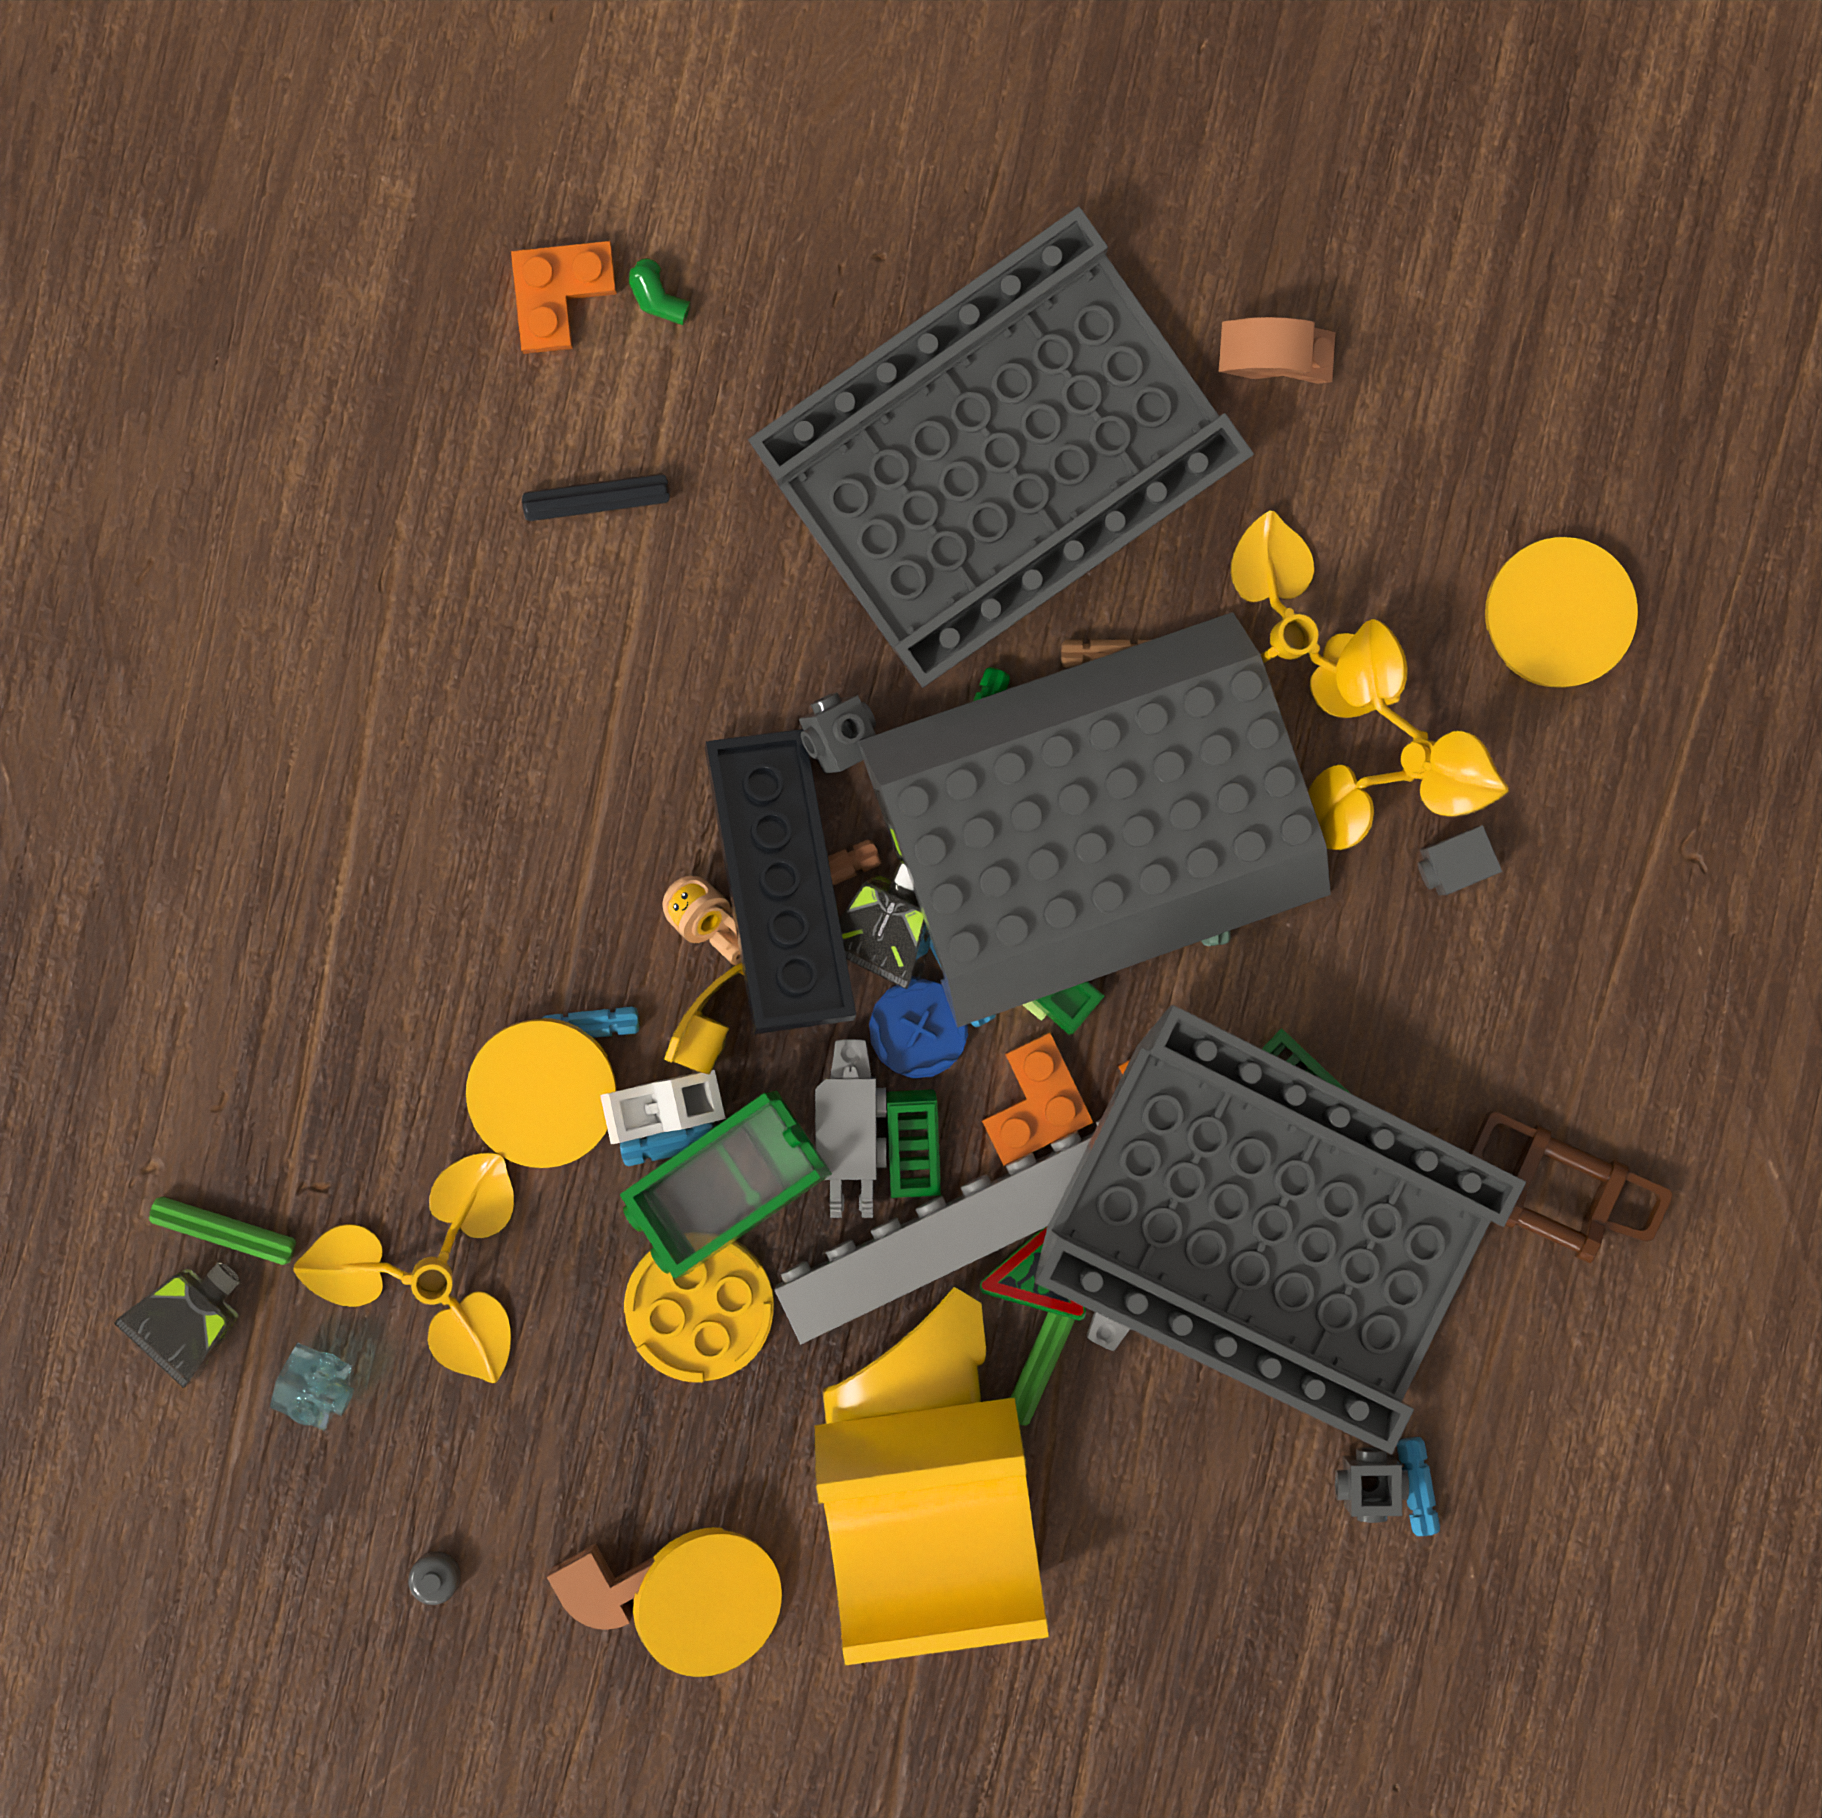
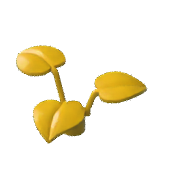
[1231,511,1400,718]
[1308,619,1509,850]
[293,1153,514,1383]

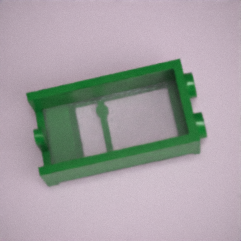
[619,1091,832,1279]

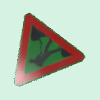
[980,1226,1086,1320]

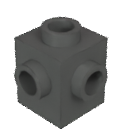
[799,692,876,773]
[1335,1447,1409,1523]

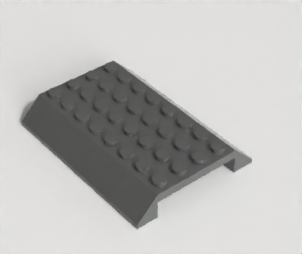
[748,206,1254,688]
[857,612,1331,1027]
[1034,1004,1526,1455]

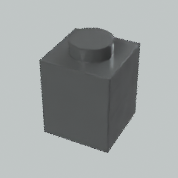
[1417,825,1502,895]

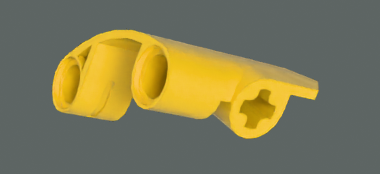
[664,962,744,1075]
[823,1287,986,1424]

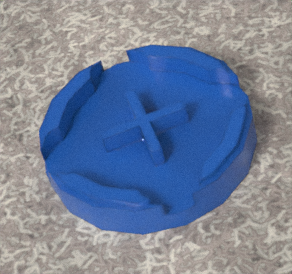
[869,979,968,1078]

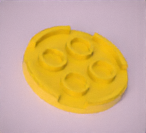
[1485,537,1638,688]
[466,1018,617,1168]
[624,1231,774,1382]
[633,1527,782,1677]

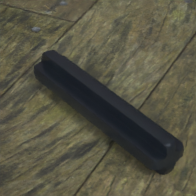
[522,474,670,522]

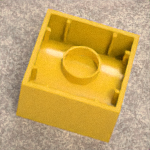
[814,1397,1049,1665]

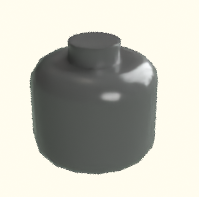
[408,1551,461,1605]

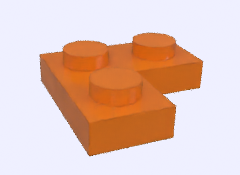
[511,241,617,354]
[982,1032,1094,1166]

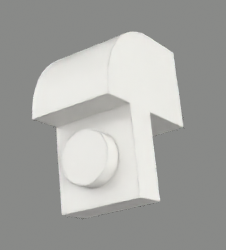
[600,1070,725,1144]

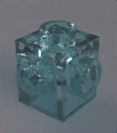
[270,1342,354,1431]

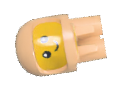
[662,875,741,965]

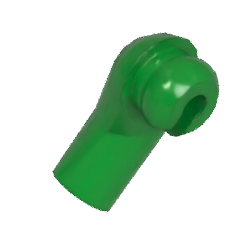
[629,258,691,325]

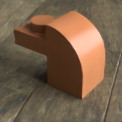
[1219,317,1336,384]
[547,1543,655,1630]

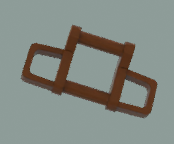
[1469,1111,1673,1263]

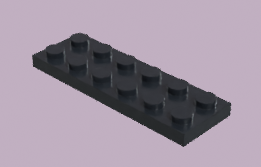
[704,729,856,1034]

